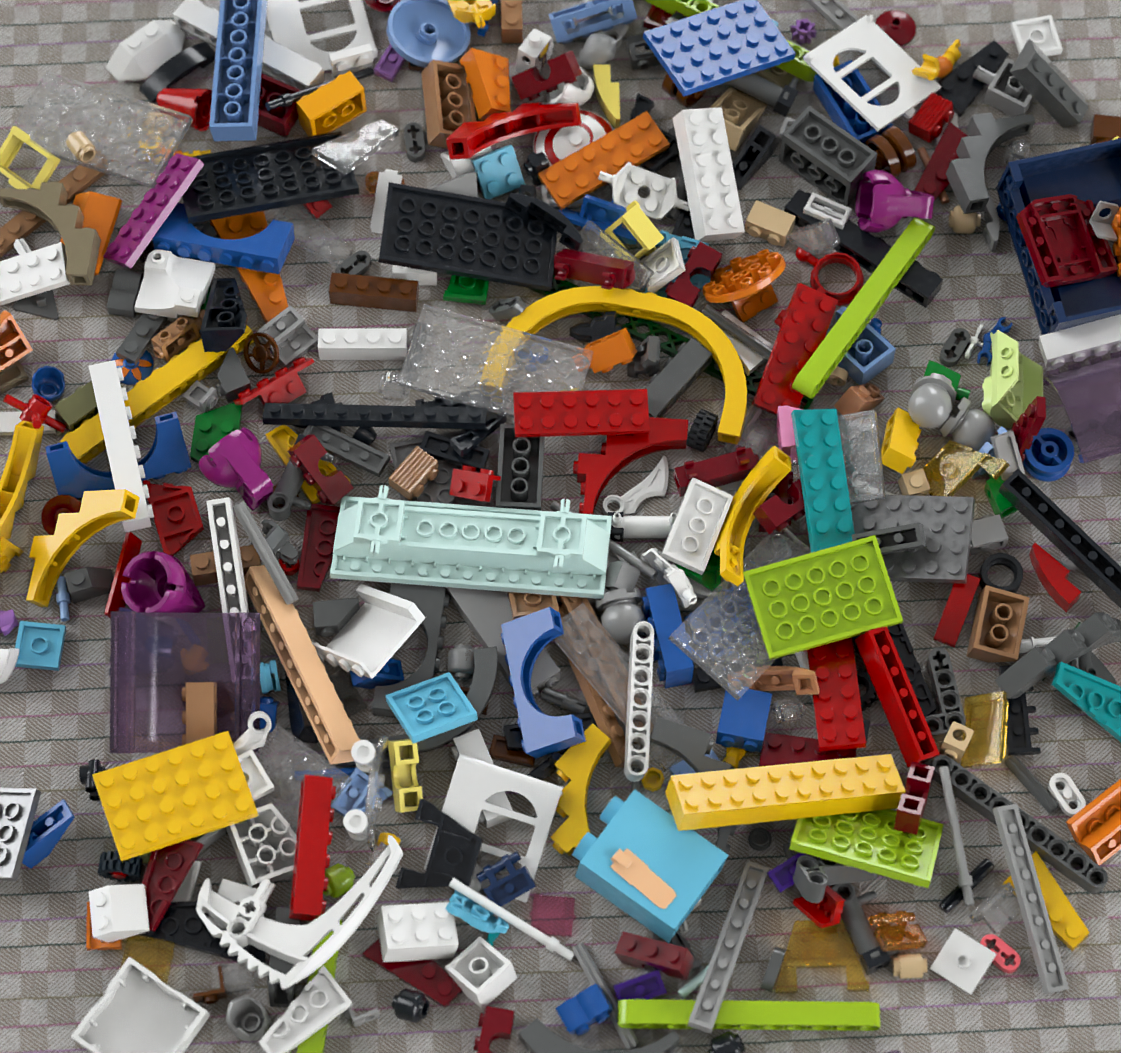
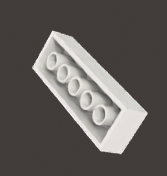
[673,107,745,242]

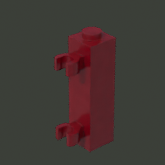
[554,248,636,290]
[673,446,760,497]

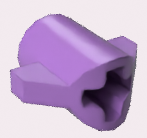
[0,609,19,636]

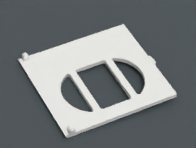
[266,0,378,71]
[803,15,941,132]
[424,754,563,903]

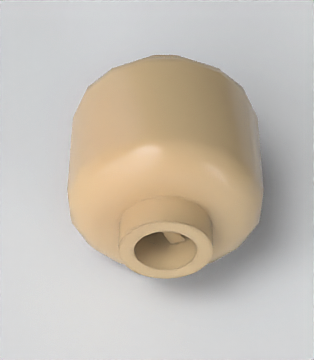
[949,205,981,234]

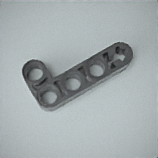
[925,647,966,742]
[793,855,878,903]

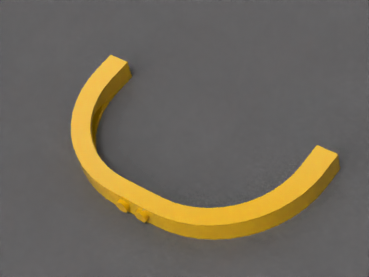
[479,286,747,445]

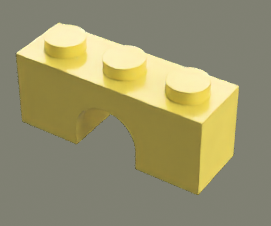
[388,739,423,813]

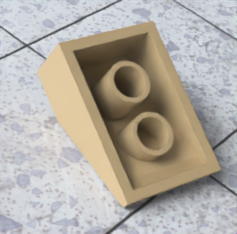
[709,87,767,151]

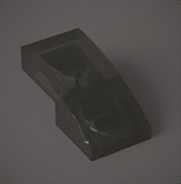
[328,669,367,718]

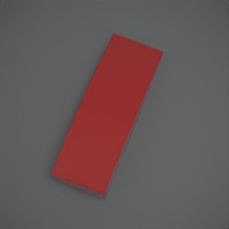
[1029,543,1081,613]
[933,574,980,648]

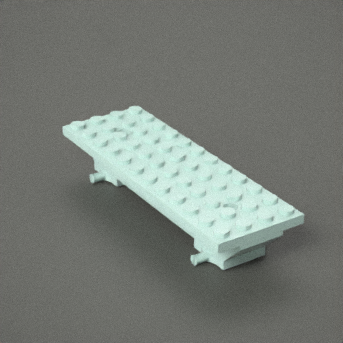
[330,485,612,599]

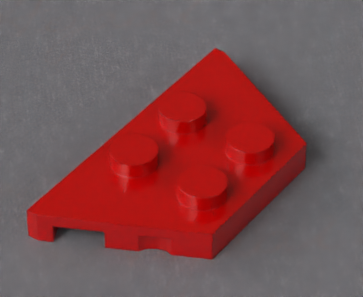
[143,480,204,556]

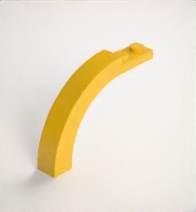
[714,445,791,587]

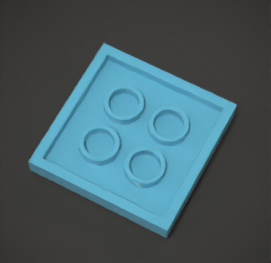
[385,672,478,744]

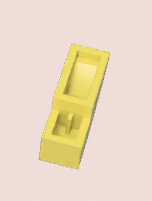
[593,64,620,129]

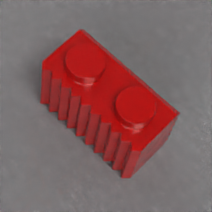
[908,93,955,143]

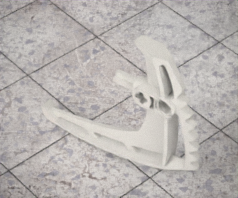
[196,835,403,989]

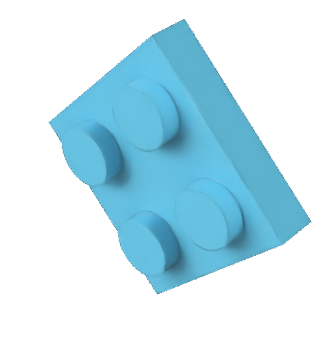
[471,144,525,200]
[15,621,67,671]

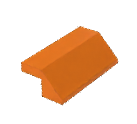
[60,191,123,276]
[1066,779,1121,866]

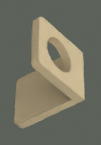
[938,721,974,764]

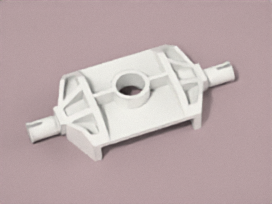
[598,162,689,220]
[640,548,697,608]

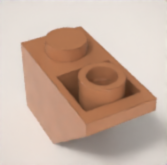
[834,383,885,421]

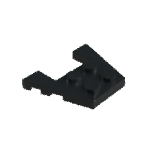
[630,93,679,173]
[415,390,507,457]
[395,798,483,889]

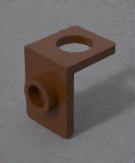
[192,966,227,1004]

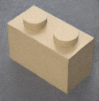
[745,200,796,247]

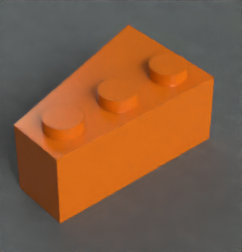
[459,48,511,121]

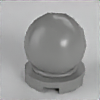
[908,373,957,429]
[938,397,995,452]
[595,588,646,645]

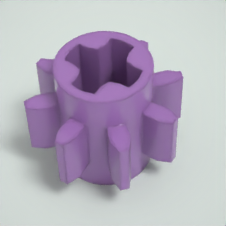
[790,18,817,45]

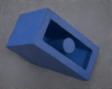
[350,659,405,689]

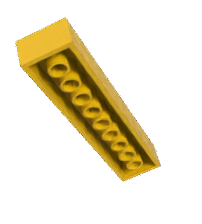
[665,754,906,831]

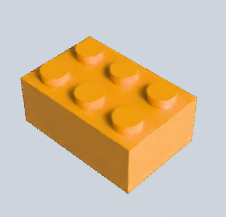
[296,71,367,136]

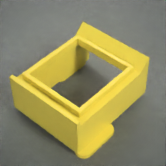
[0,126,61,190]
[601,200,664,262]

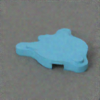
[445,890,509,933]

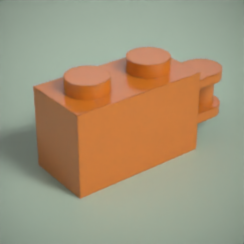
[572,328,637,374]

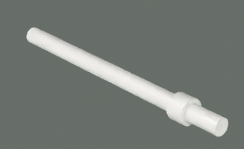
[449,878,575,961]

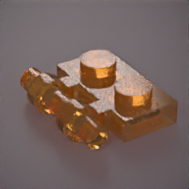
[869,910,928,951]

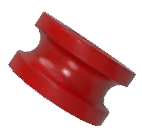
[279,559,300,576]

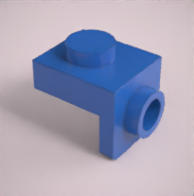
[253,696,279,733]

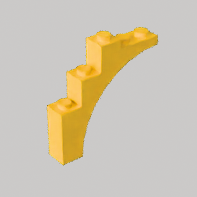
[0,420,44,541]
[26,489,140,607]
[550,723,611,856]

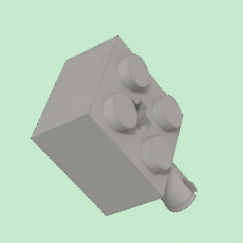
[973,58,1035,117]

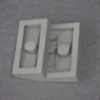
[257,305,318,368]

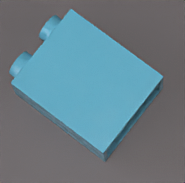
[572,789,728,943]

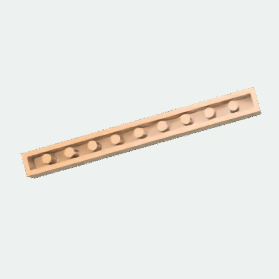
[244,565,360,765]

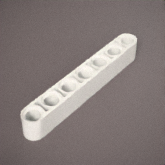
[624,621,654,782]

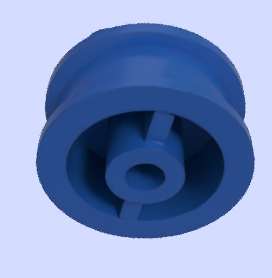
[1022,428,1074,482]

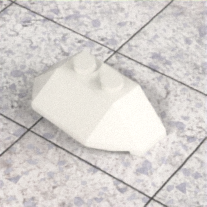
[106,20,185,82]

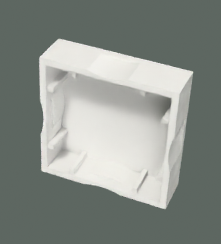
[71,957,210,1053]

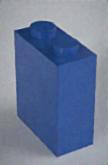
[716,685,772,752]

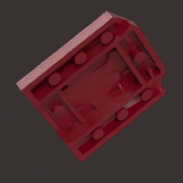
[1016,194,1119,288]

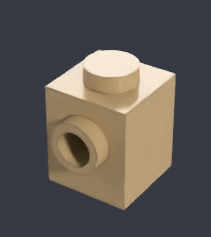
[898,468,930,496]

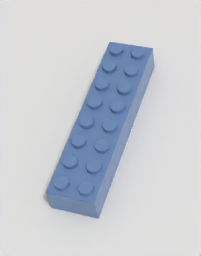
[209,0,267,141]

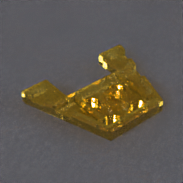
[923,440,1010,497]
[775,920,870,994]

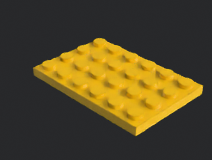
[92,731,258,861]

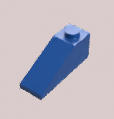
[22,799,75,869]

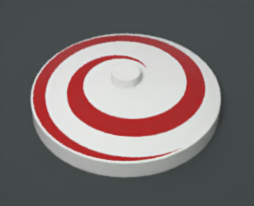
[533,109,614,167]

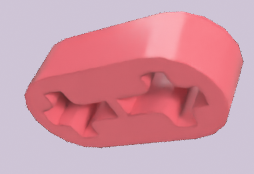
[980,934,1021,974]

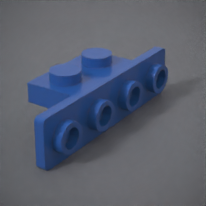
[558,194,638,245]

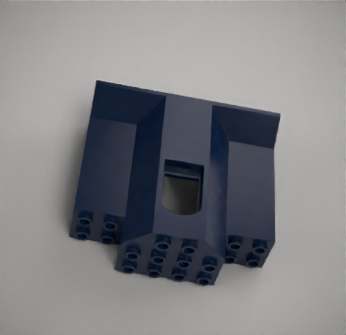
[996,138,1121,335]

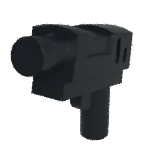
[527,752,561,781]

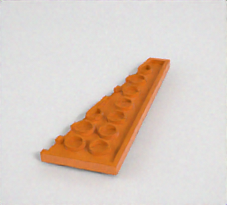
[210,211,288,324]

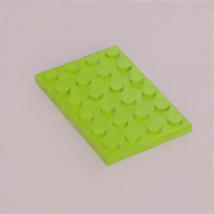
[743,535,903,660]
[789,809,944,889]

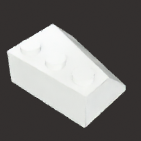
[226,803,296,888]

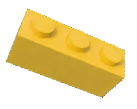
[879,407,922,474]

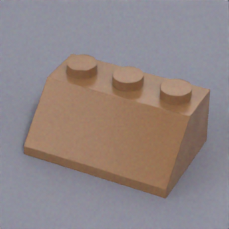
[966,585,1030,663]

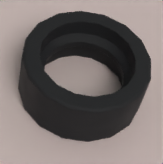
[979,553,1023,593]

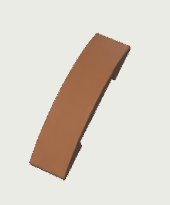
[727,666,820,695]

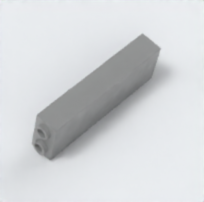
[447,587,560,699]

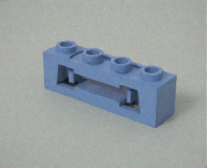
[549,0,638,44]

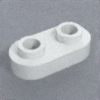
[1048,773,1086,817]

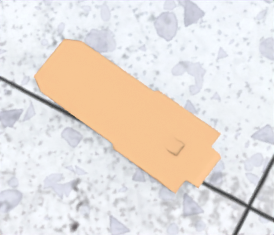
[610,848,676,909]

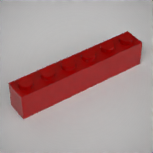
[855,626,940,768]
[289,774,336,921]

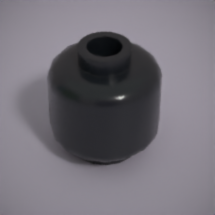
[392,989,430,1023]
[708,1031,746,1053]

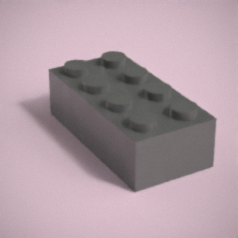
[496,424,545,511]

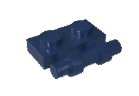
[476,851,537,907]

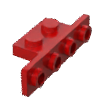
[233,356,314,406]
[105,532,142,622]

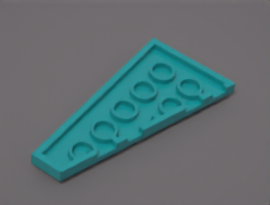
[1052,662,1121,742]

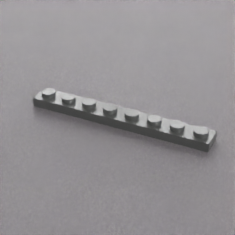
[116,221,220,366]

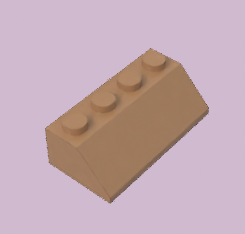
[421,59,476,149]

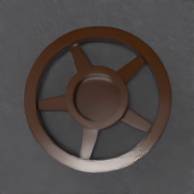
[243,332,279,374]

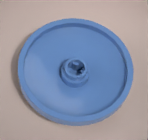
[386,0,470,68]

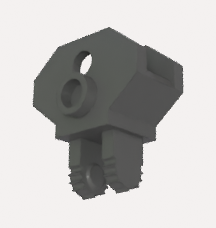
[251,519,299,566]

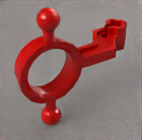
[774,245,864,328]

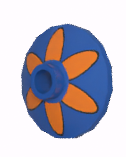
[111,350,154,385]

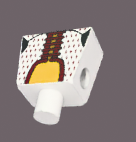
[516,29,555,73]

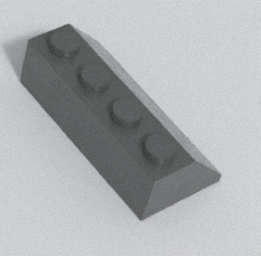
[1010,39,1089,127]

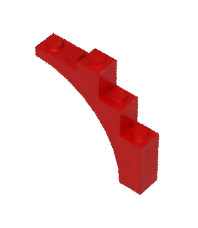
[446,102,582,160]
[573,417,688,515]

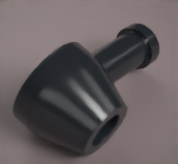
[352,427,378,446]

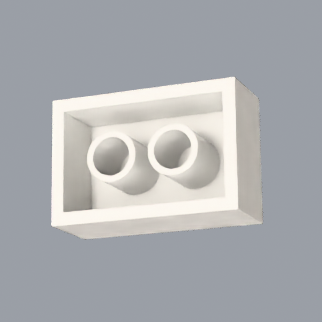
[377,902,459,962]

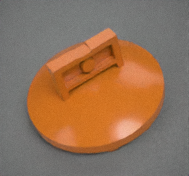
[702,249,786,323]

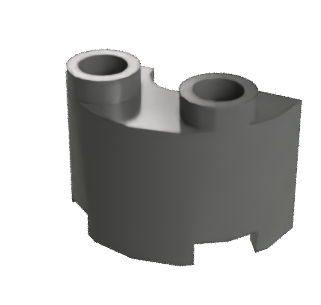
[627,336,661,378]

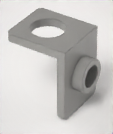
[1089,201,1119,241]
[343,992,380,1028]

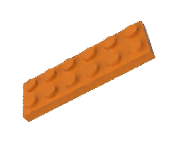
[538,111,670,210]

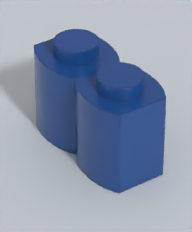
[555,983,614,1036]

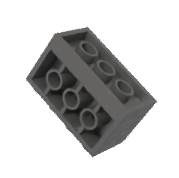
[779,106,877,207]

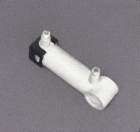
[608,512,677,542]

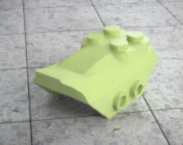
[982,330,1043,429]

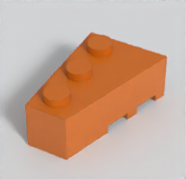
[0,310,33,371]

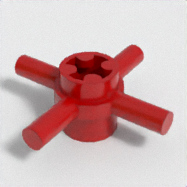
[3,394,66,433]

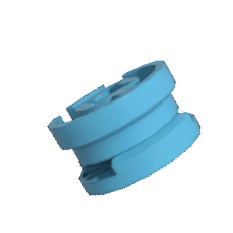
[257,660,281,694]

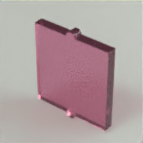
[529,895,576,937]

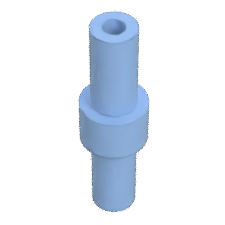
[56,576,70,622]

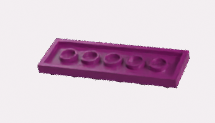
[103,153,204,269]

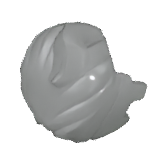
[577,33,618,69]
[226,996,271,1042]

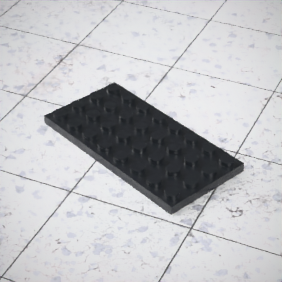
[182,131,359,224]
[378,182,557,291]

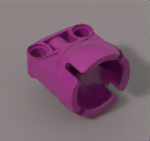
[855,170,934,233]
[198,427,273,511]
[121,551,205,622]

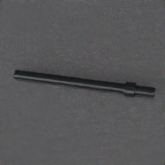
[266,67,374,110]

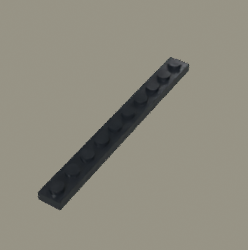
[262,403,487,430]

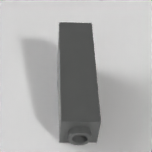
[267,906,302,1007]

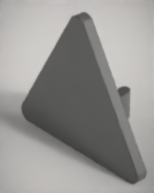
[13,289,59,320]

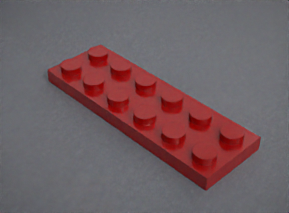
[752,283,839,416]
[513,389,650,438]
[807,637,866,751]

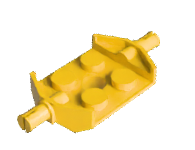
[447,0,496,28]

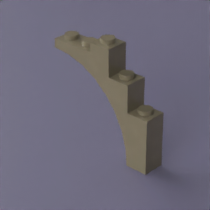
[0,181,101,286]

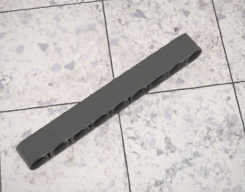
[931,755,1108,894]

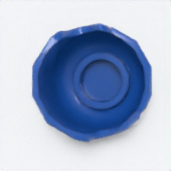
[31,366,65,402]

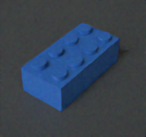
[813,60,893,144]
[641,583,694,689]

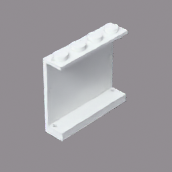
[312,584,425,679]

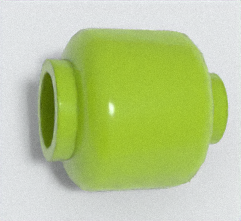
[323,863,355,898]

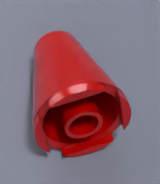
[156,88,212,131]

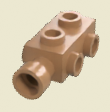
[151,309,205,362]

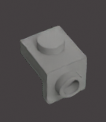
[183,380,218,413]

